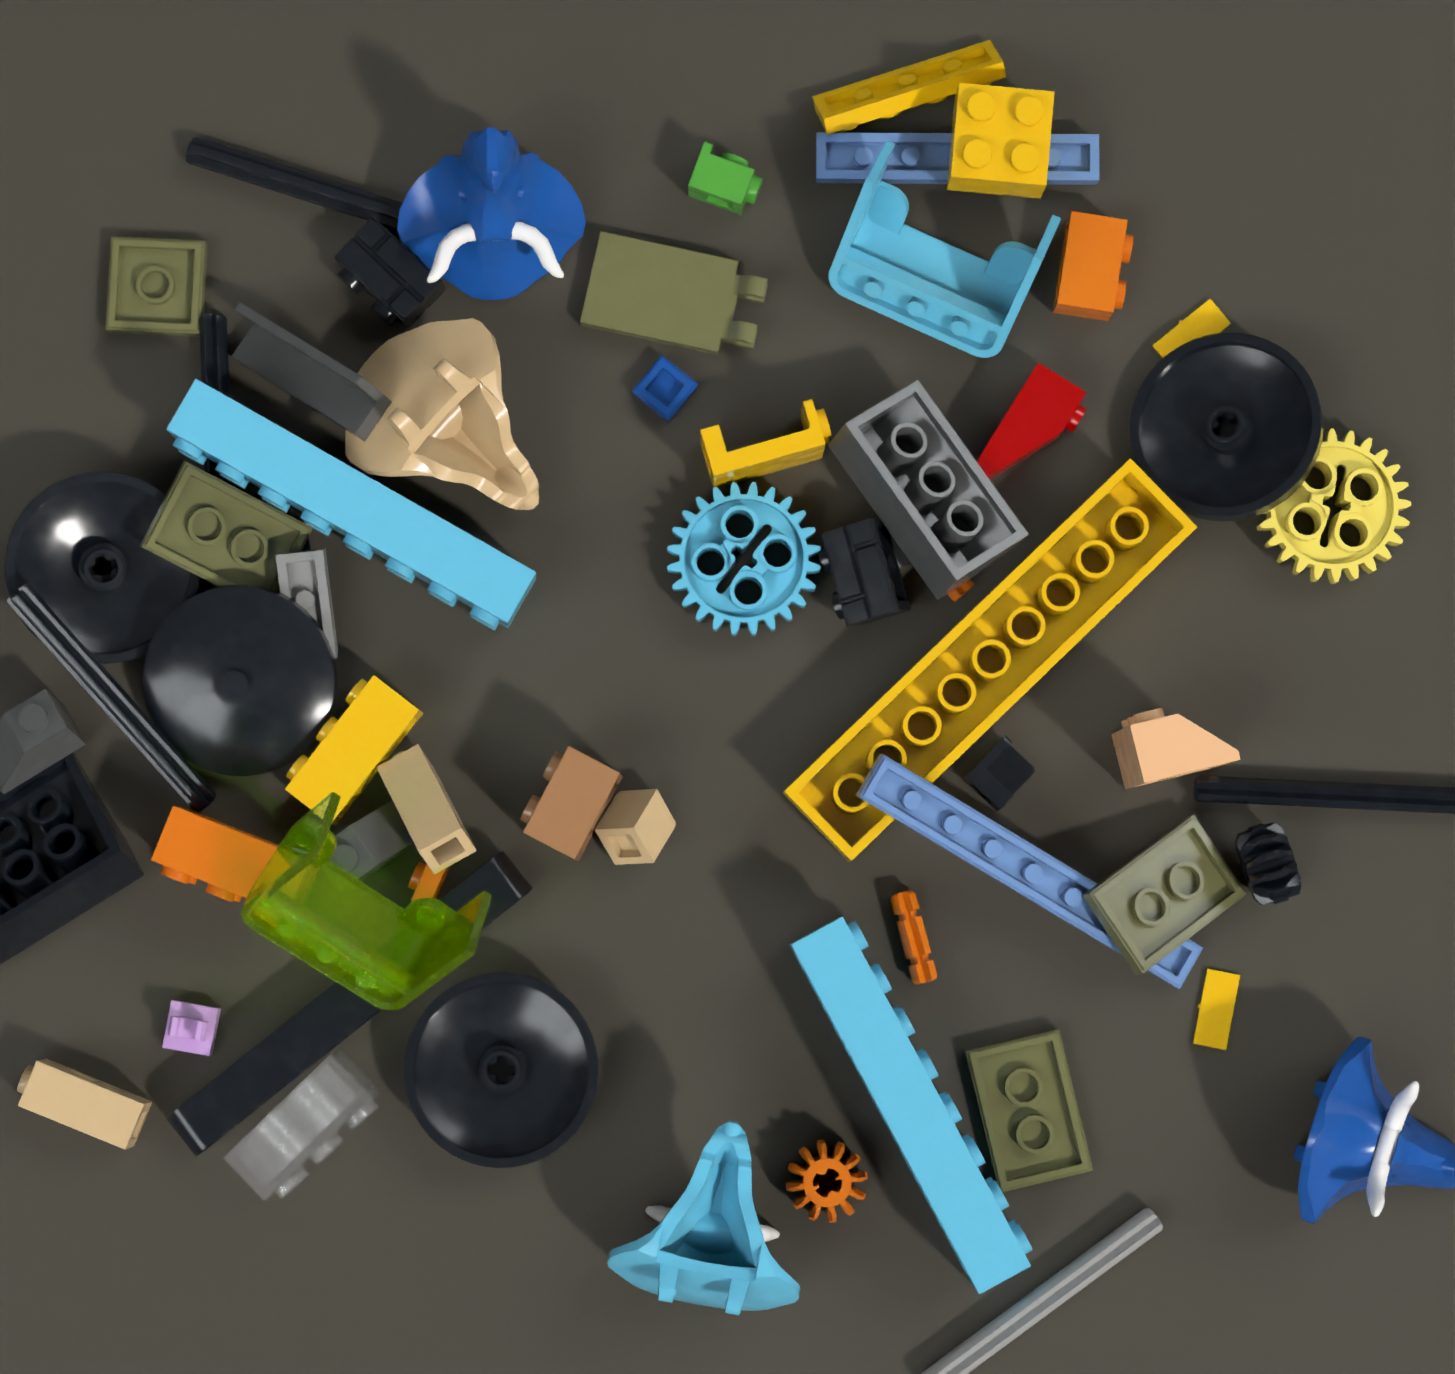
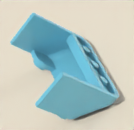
[828,140,1061,358]

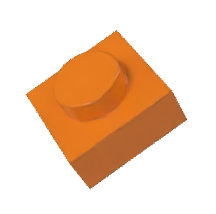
[408,861,451,908]

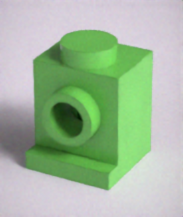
[688,142,763,215]

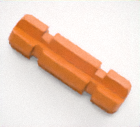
[890,890,937,985]

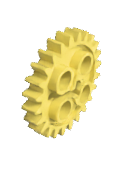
[1256,428,1411,584]

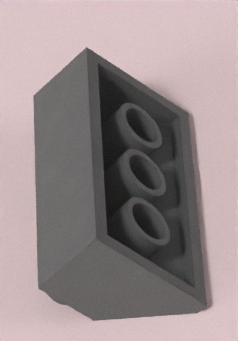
[828,380,1029,600]

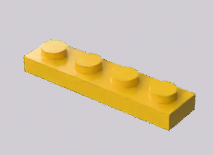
[812,40,1006,135]

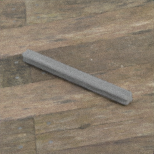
[921,1208,1163,1374]

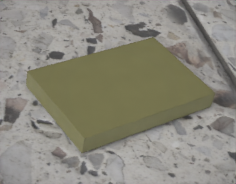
[140,461,313,593]
[1082,815,1247,975]
[965,1029,1093,1192]

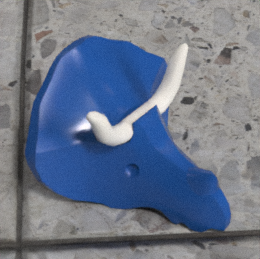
[397,127,586,300]
[1293,1036,1455,1224]

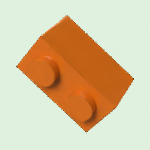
[1052,211,1133,321]

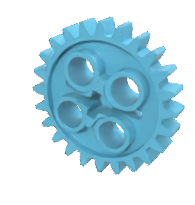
[667,482,821,637]

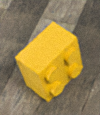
[947,83,1055,199]

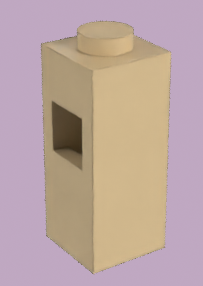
[376,744,477,875]
[17,1059,152,1150]

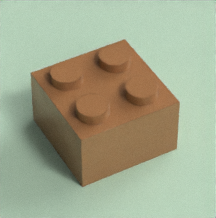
[520,746,623,862]

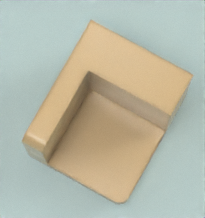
[595,789,676,865]

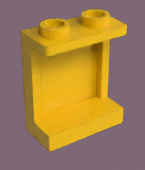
[700,399,831,488]

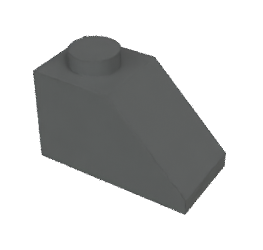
[0,689,86,794]
[311,800,414,893]

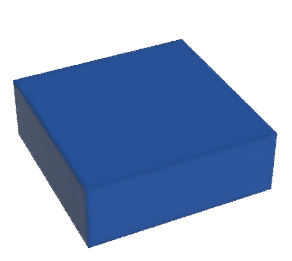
[632,355,698,423]

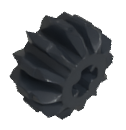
[1235,822,1302,906]

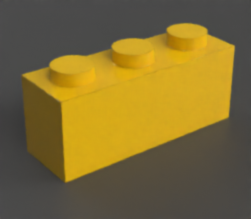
[285,675,423,826]

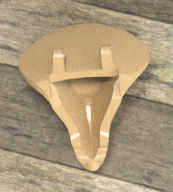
[345,318,539,510]

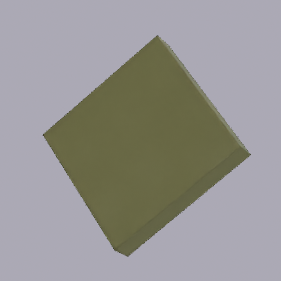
[105,237,208,337]

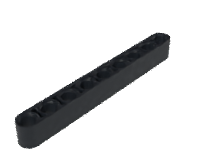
[166,851,533,1157]

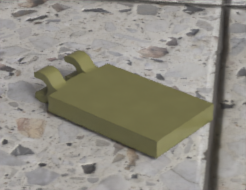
[580,231,768,355]

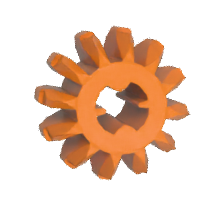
[786,1139,868,1223]

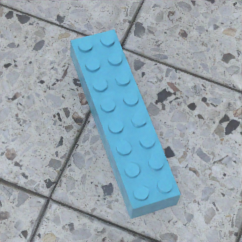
[166,379,536,631]
[789,917,1033,1294]

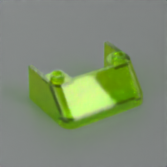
[241,792,492,1010]

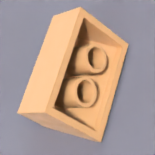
[1111,708,1241,789]

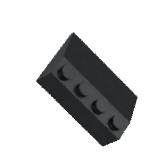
[0,753,144,965]

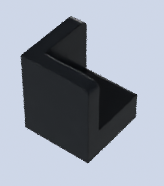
[962,735,1035,811]

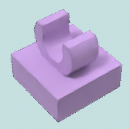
[162,1000,221,1056]

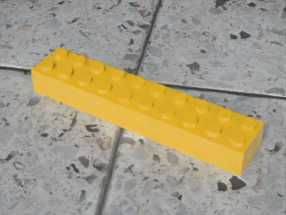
[783,458,1197,862]

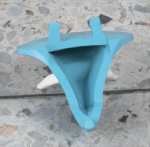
[607,1120,801,1316]

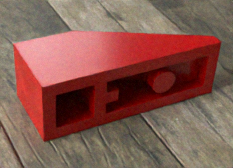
[977,362,1087,480]

